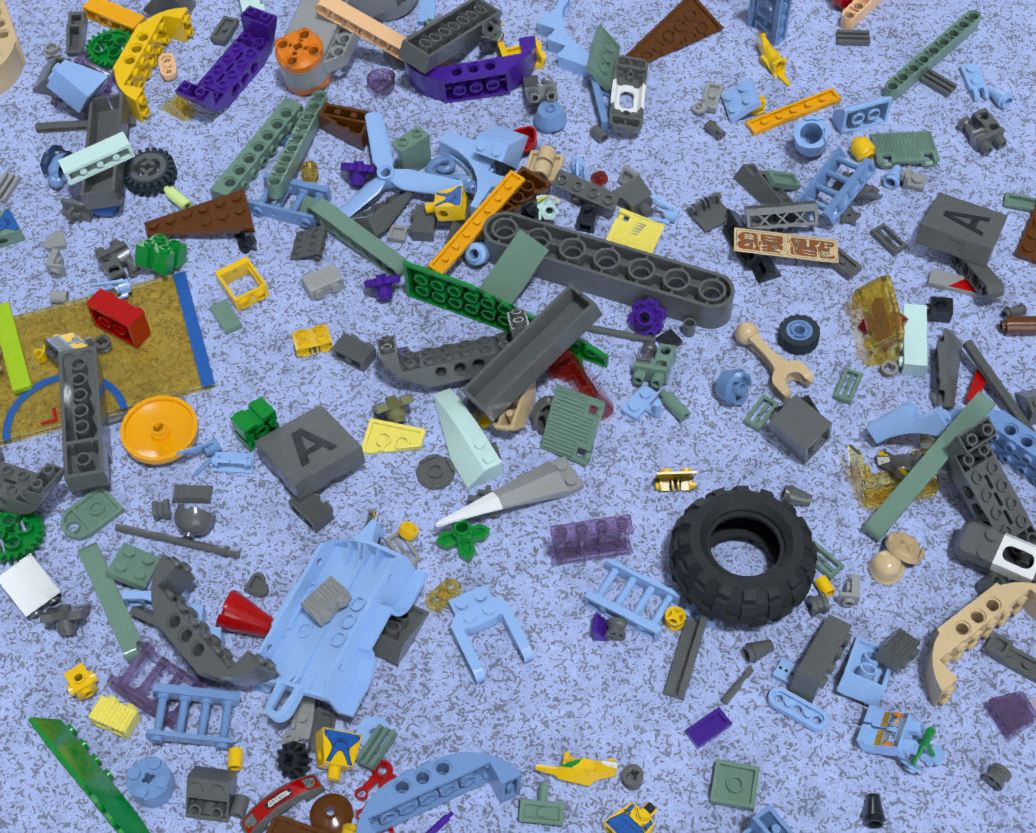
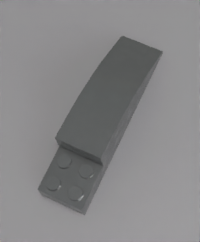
[58,345,113,491]

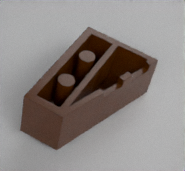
[319,103,370,151]

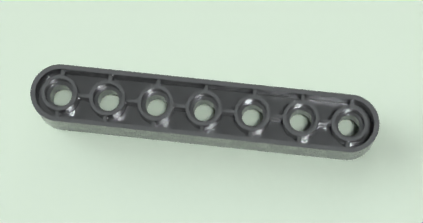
[483,211,735,329]

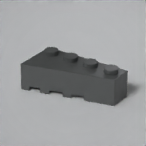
[789,614,852,703]

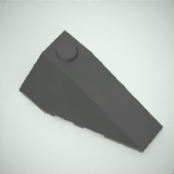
[350,190,414,238]

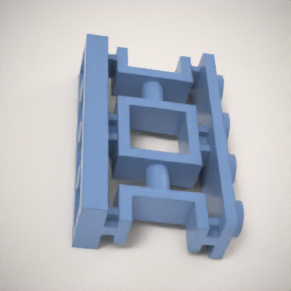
[747,0,792,46]

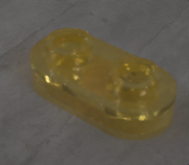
[425,578,462,612]

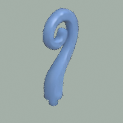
[425,156,476,193]

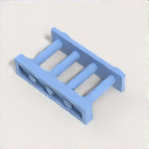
[584,558,681,642]

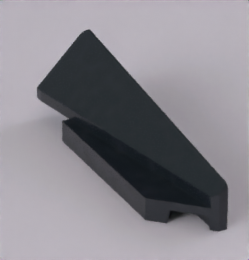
[723,208,782,284]

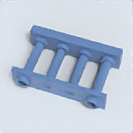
[796,146,876,225]
[248,172,332,228]
[146,682,241,750]

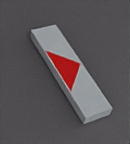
[927,268,1002,303]

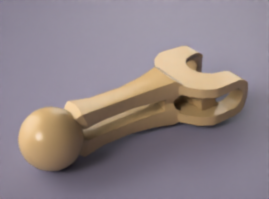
[735,322,814,402]

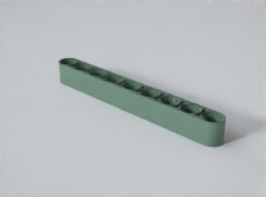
[883,10,981,101]
[267,90,328,199]
[862,391,996,541]

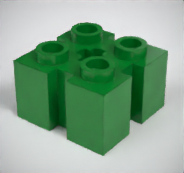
[134,233,187,276]
[230,396,280,452]

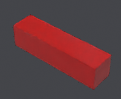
[964,369,986,405]

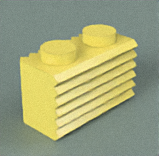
[88,695,141,739]

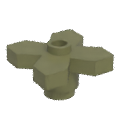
[372,394,414,423]

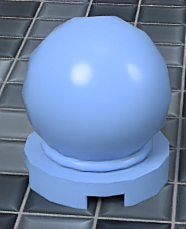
[793,116,829,158]

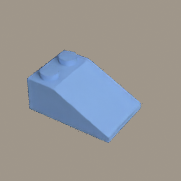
[836,636,891,706]

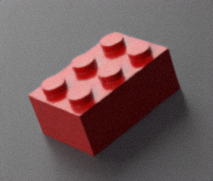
[86,288,151,348]

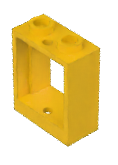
[215,256,270,312]

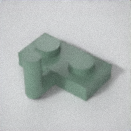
[519,780,565,826]

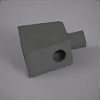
[613,176,654,217]

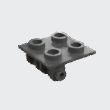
[685,192,728,233]
[290,225,328,262]

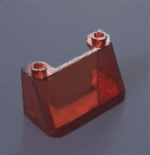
[547,348,614,421]

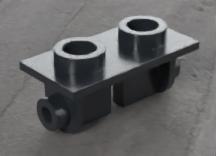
[521,198,539,220]
[235,230,258,254]

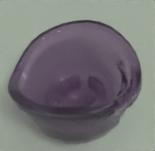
[367,68,395,95]

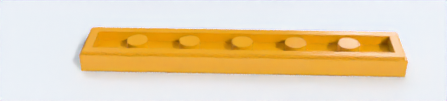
[745,87,842,136]

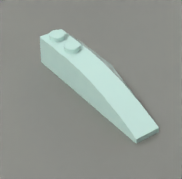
[433,388,503,490]

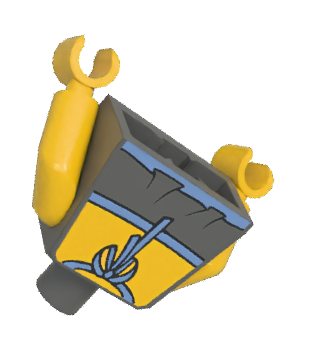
[34,332,94,365]

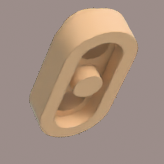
[158,53,178,81]

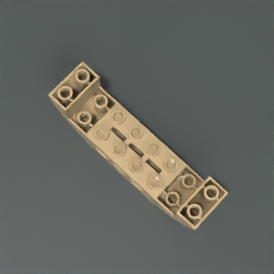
[0,0,27,95]
[925,582,1036,708]

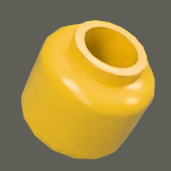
[849,136,876,162]

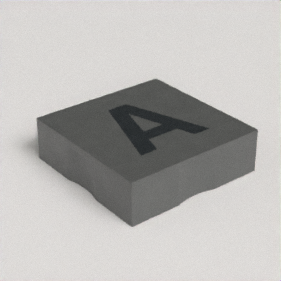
[915,192,1008,267]
[255,404,365,501]

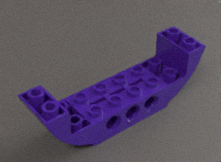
[175,5,277,111]
[404,35,537,104]

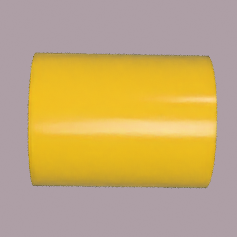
[814,575,836,598]
[227,747,243,771]

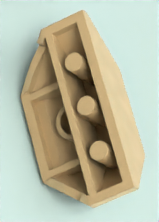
[487,380,536,431]

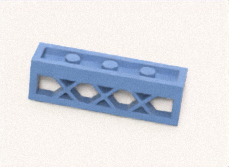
[589,74,612,132]

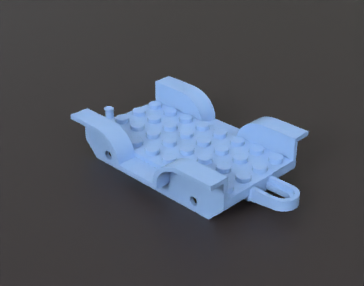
[253,519,429,723]

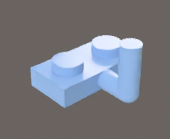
[621,384,662,422]

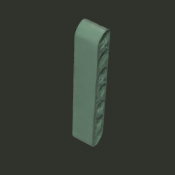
[307,197,407,276]
[78,542,148,664]

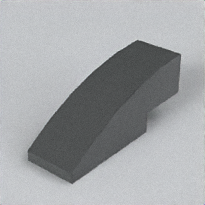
[66,12,88,55]

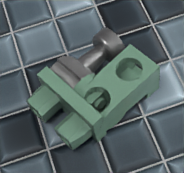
[633,342,677,388]

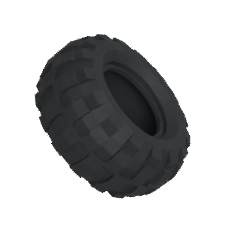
[668,485,818,628]

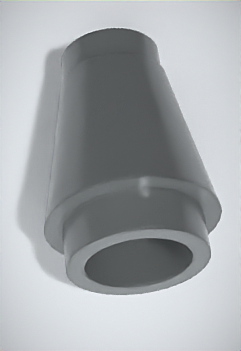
[781,485,813,507]
[742,639,774,663]

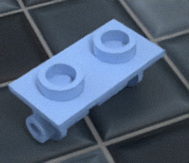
[212,452,254,473]

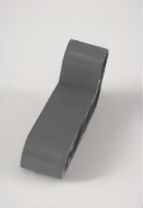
[951,254,1004,299]

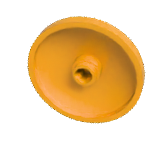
[120,395,199,465]

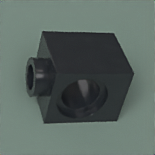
[577,204,599,234]
[925,296,953,323]

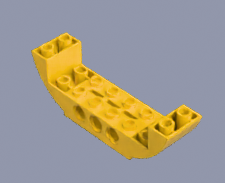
[112,7,194,123]

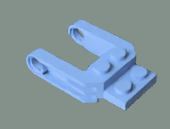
[448,584,534,684]

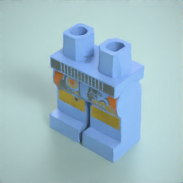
[856,705,925,759]

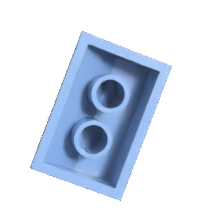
[832,96,892,135]

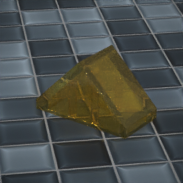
[160,94,196,122]

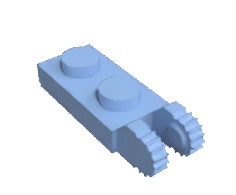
[959,63,989,101]

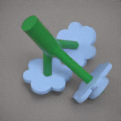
[900,727,946,773]

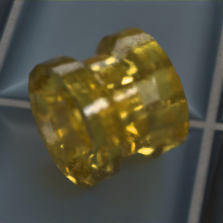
[301,161,319,182]

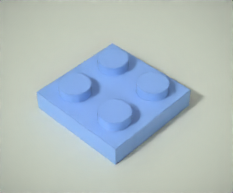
[722,77,762,122]

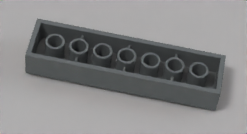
[398,0,502,74]

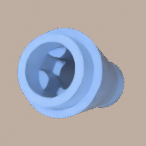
[989,87,1013,109]
[883,165,902,189]

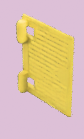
[606,208,665,253]

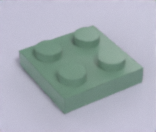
[106,543,161,591]
[709,759,760,812]

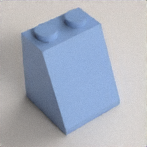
[46,59,108,113]
[472,125,529,169]

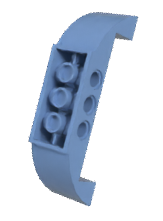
[936,407,1036,486]

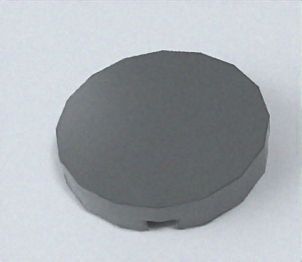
[416,454,455,490]

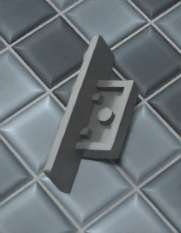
[552,169,621,212]

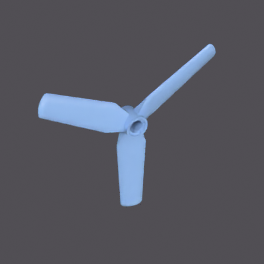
[339,112,463,217]

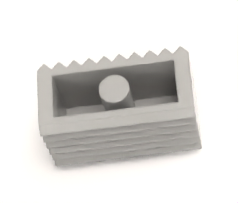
[301,263,345,301]
[300,576,352,626]

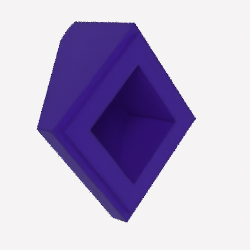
[592,613,608,641]

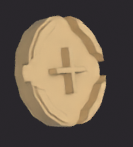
[885,532,925,564]

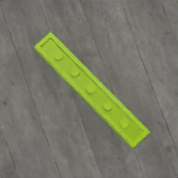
[0,301,33,395]

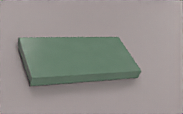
[586,25,621,91]
[479,229,550,305]

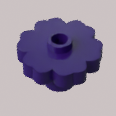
[340,161,376,186]
[363,273,401,301]
[629,298,667,335]

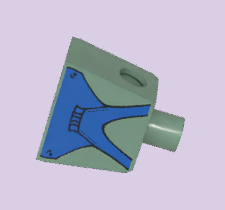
[0,208,26,248]

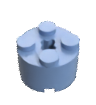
[126,756,176,808]

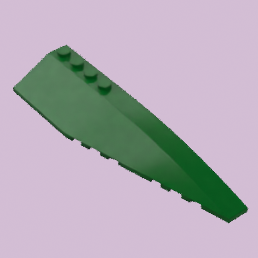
[403,260,609,368]
[28,717,150,833]

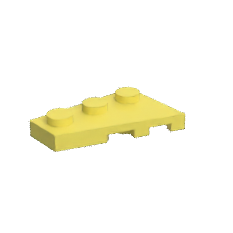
[362,418,426,455]

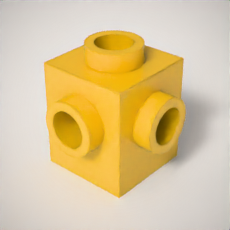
[64,662,99,701]

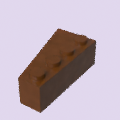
[500,166,552,215]

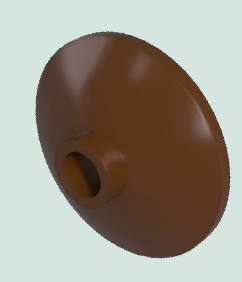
[309,793,354,833]

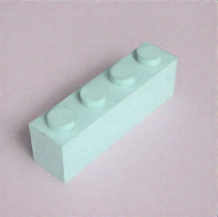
[58,132,135,185]
[898,303,927,376]

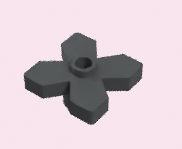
[39,603,91,635]

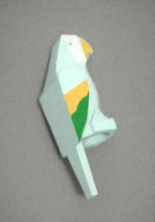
[536,195,560,220]

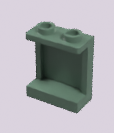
[391,126,432,171]

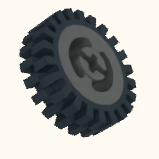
[124,147,178,198]

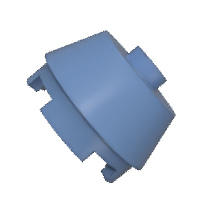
[533,101,567,134]
[715,369,752,406]

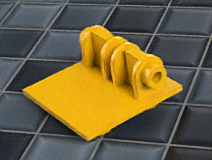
[291,325,333,358]
[654,468,697,492]

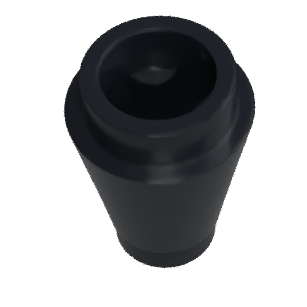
[863,793,886,829]

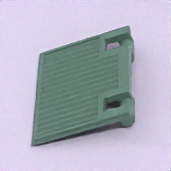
[869,131,940,169]
[540,384,606,466]

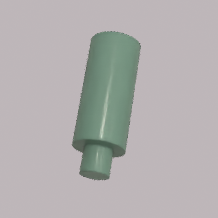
[659,389,691,422]

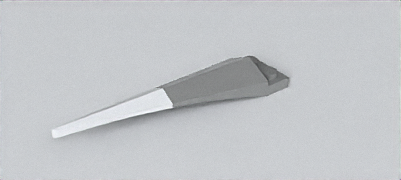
[435,456,584,527]

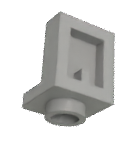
[900,165,927,192]
[45,248,67,278]
[837,574,860,607]

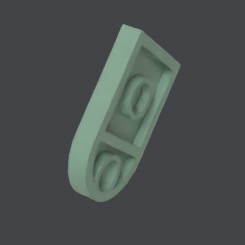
[60,486,125,541]

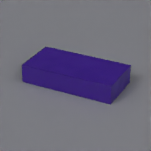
[685,707,732,749]

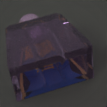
[985,691,1036,742]

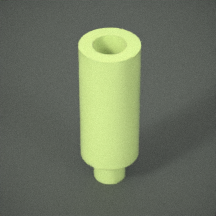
[163,186,193,210]

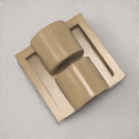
[526,145,565,185]

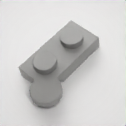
[692,82,724,115]
[281,698,317,745]

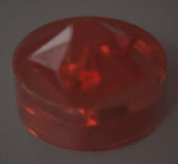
[590,171,608,187]

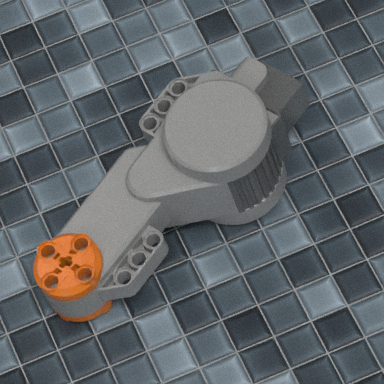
[275,0,418,97]

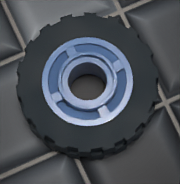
[778,314,820,355]

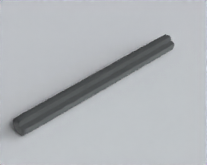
[35,117,136,133]
[962,340,1035,432]

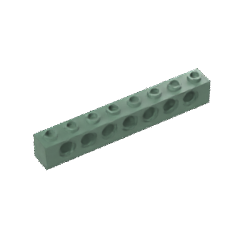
[210,98,303,199]

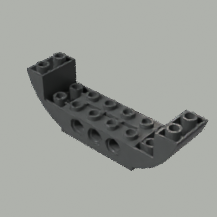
[377,309,529,388]
[949,416,1036,569]
[0,461,64,517]
[151,554,280,686]

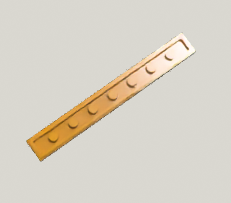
[427,170,525,275]

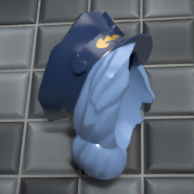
[40,145,73,188]

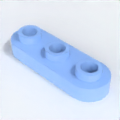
[768,687,829,732]

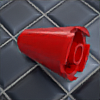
[215,590,274,638]

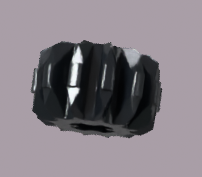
[275,741,313,779]

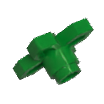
[436,519,490,562]

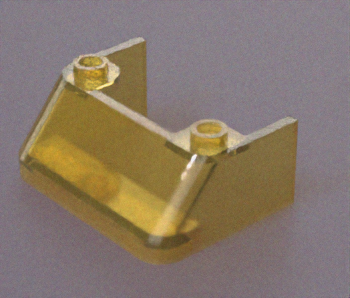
[851,275,905,367]
[848,434,939,509]

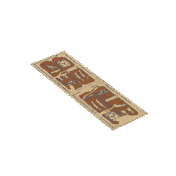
[734,227,839,263]

